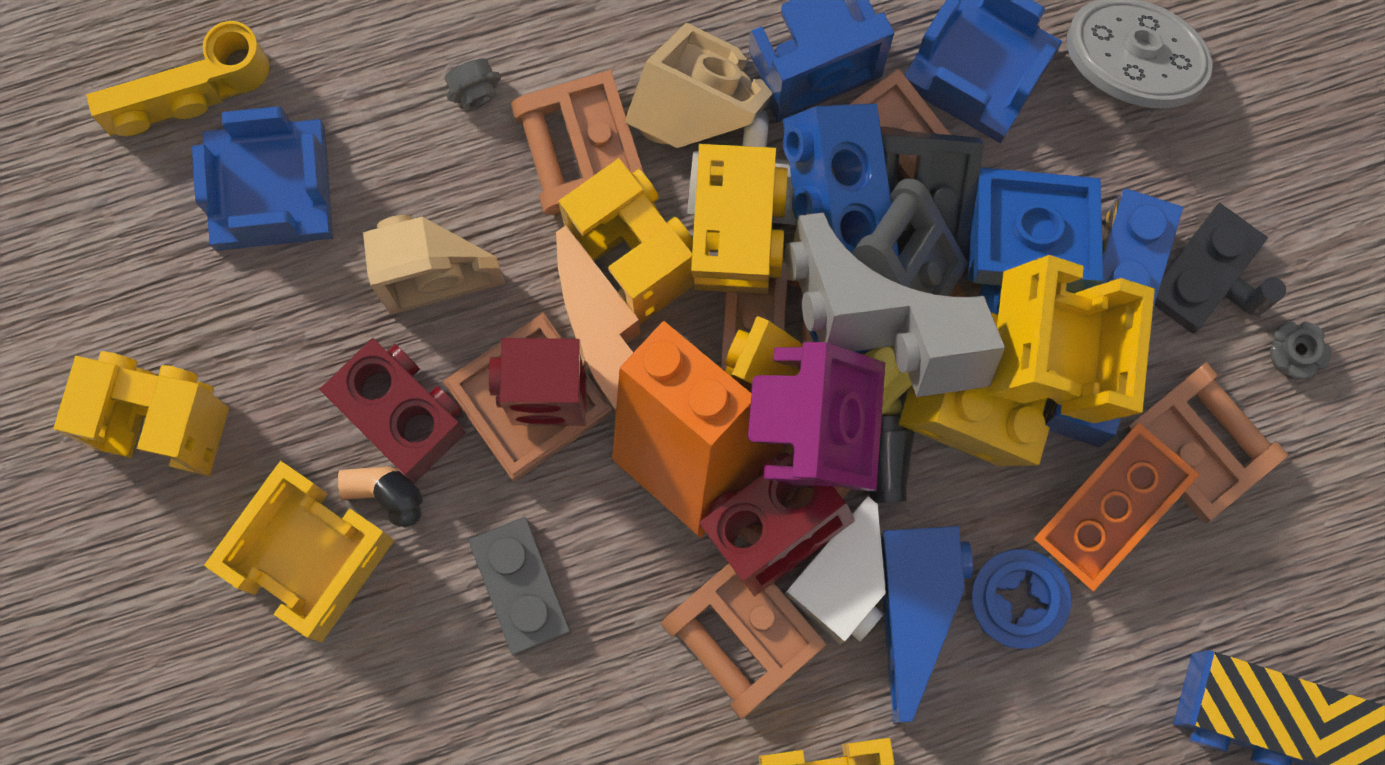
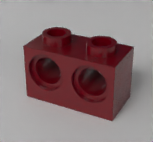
[319,338,466,484]
[489,338,587,426]
[699,451,855,597]

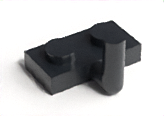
[1154,202,1286,334]

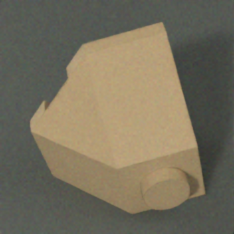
[624,22,773,148]
[363,215,506,315]

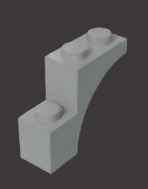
[785,213,1005,397]

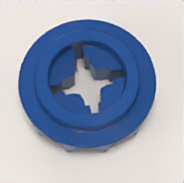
[971,549,1071,649]

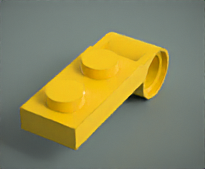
[86,21,270,136]

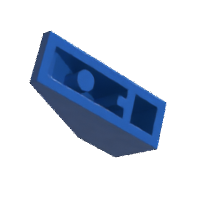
[880,526,973,723]

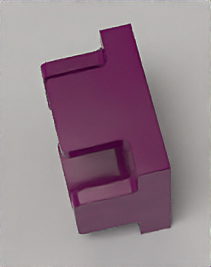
[748,342,886,491]

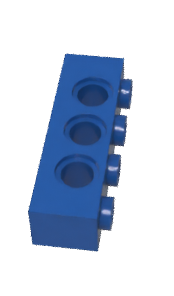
[783,103,899,354]

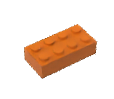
[1034,422,1200,592]

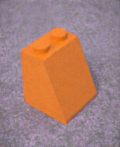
[612,321,783,538]

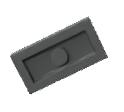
[468,517,571,656]

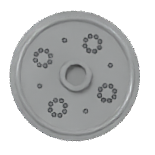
[1066,0,1213,108]

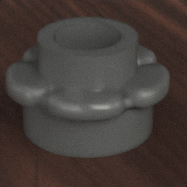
[444,58,501,109]
[1270,321,1331,380]

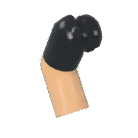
[338,466,423,527]

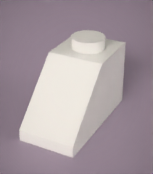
[785,497,886,645]

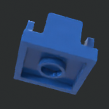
[749,0,894,122]
[904,0,1063,144]
[192,106,333,251]
[966,167,1103,311]

